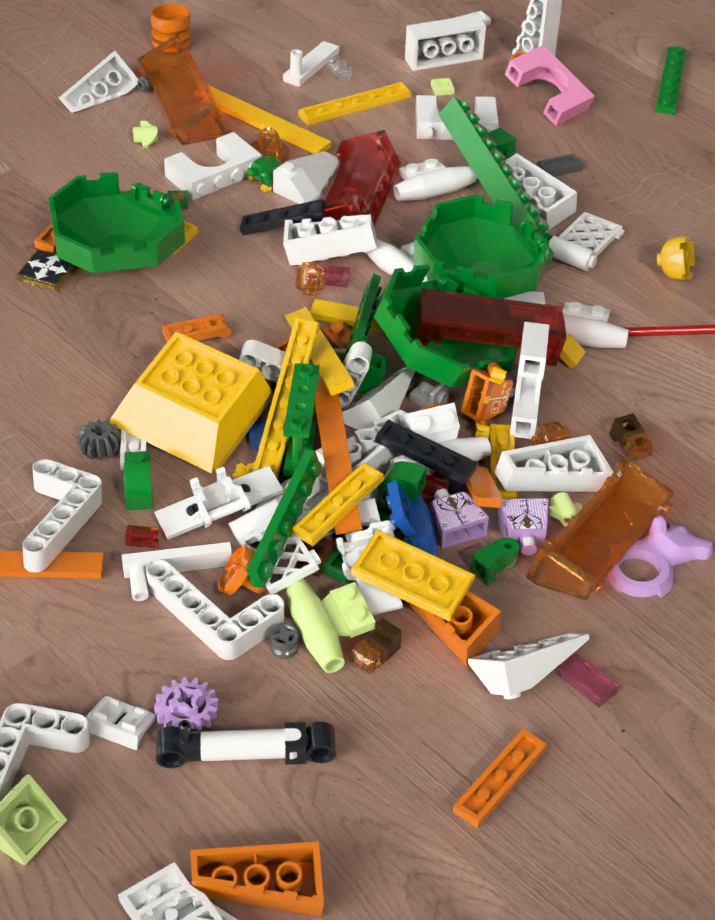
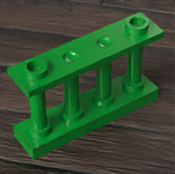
[283,363,320,477]

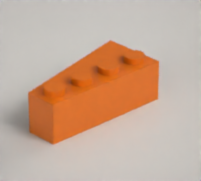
[406,591,501,667]
[191,841,324,918]

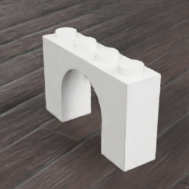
[415,95,498,140]
[164,132,262,200]
[510,322,549,439]

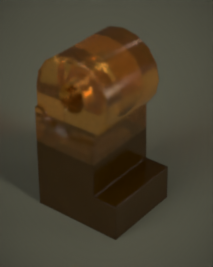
[609,413,653,461]
[350,618,402,674]

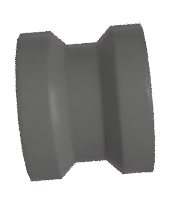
[270,623,298,659]

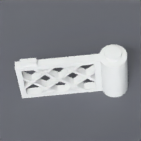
[549,212,625,271]
[228,499,322,594]

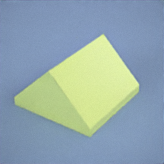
[0,774,67,865]

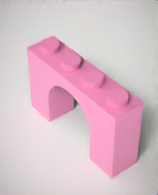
[505,45,595,126]

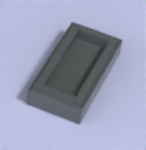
[537,154,583,177]

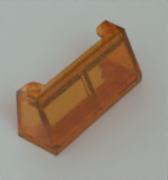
[138,34,232,145]
[526,457,675,601]

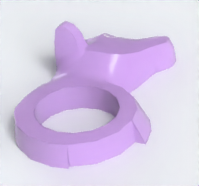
[606,515,714,598]

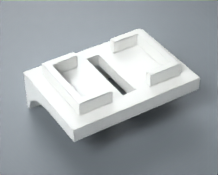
[85,696,157,751]

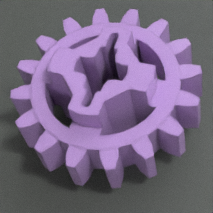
[154,677,218,732]

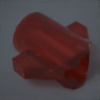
[421,471,448,502]
[125,525,159,549]

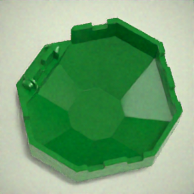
[49,172,185,273]
[413,194,554,301]
[374,265,523,388]

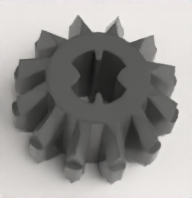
[78,419,121,461]

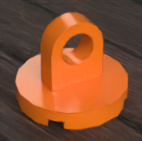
[217,544,267,596]

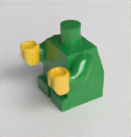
[247,156,282,193]

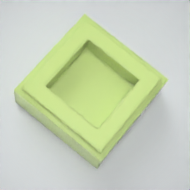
[431,78,455,96]

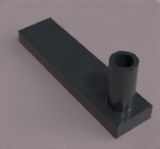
[240,199,326,235]
[375,419,478,495]

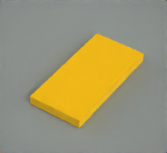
[351,529,475,622]

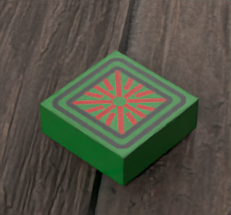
[167,190,189,209]

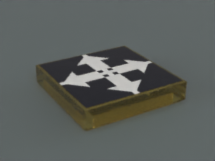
[16,249,78,292]

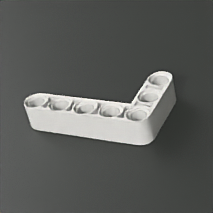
[239,340,372,408]
[22,459,102,573]
[146,559,284,660]
[0,703,90,801]

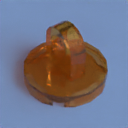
[250,127,289,164]

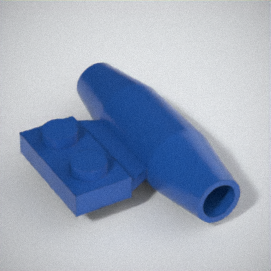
[386,480,438,557]

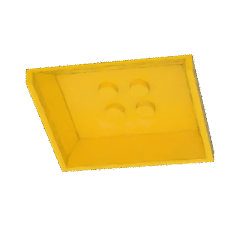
[109,332,273,475]

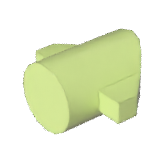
[133,121,158,148]
[548,492,583,529]

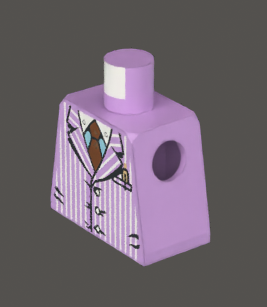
[431,489,489,549]
[496,499,548,556]

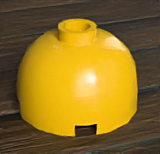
[657,236,695,280]

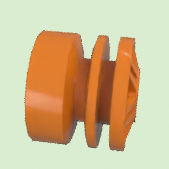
[151,4,191,51]

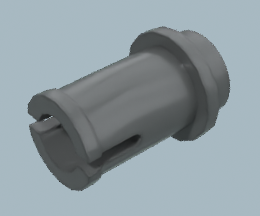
[137,73,164,92]

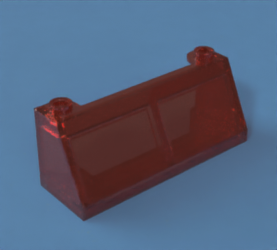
[324,130,401,227]
[415,288,566,366]

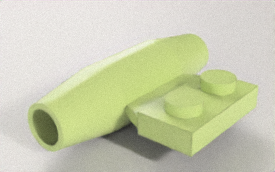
[285,578,376,673]

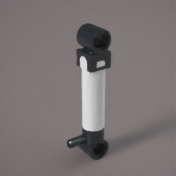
[156,720,336,768]

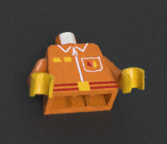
[461,363,515,439]

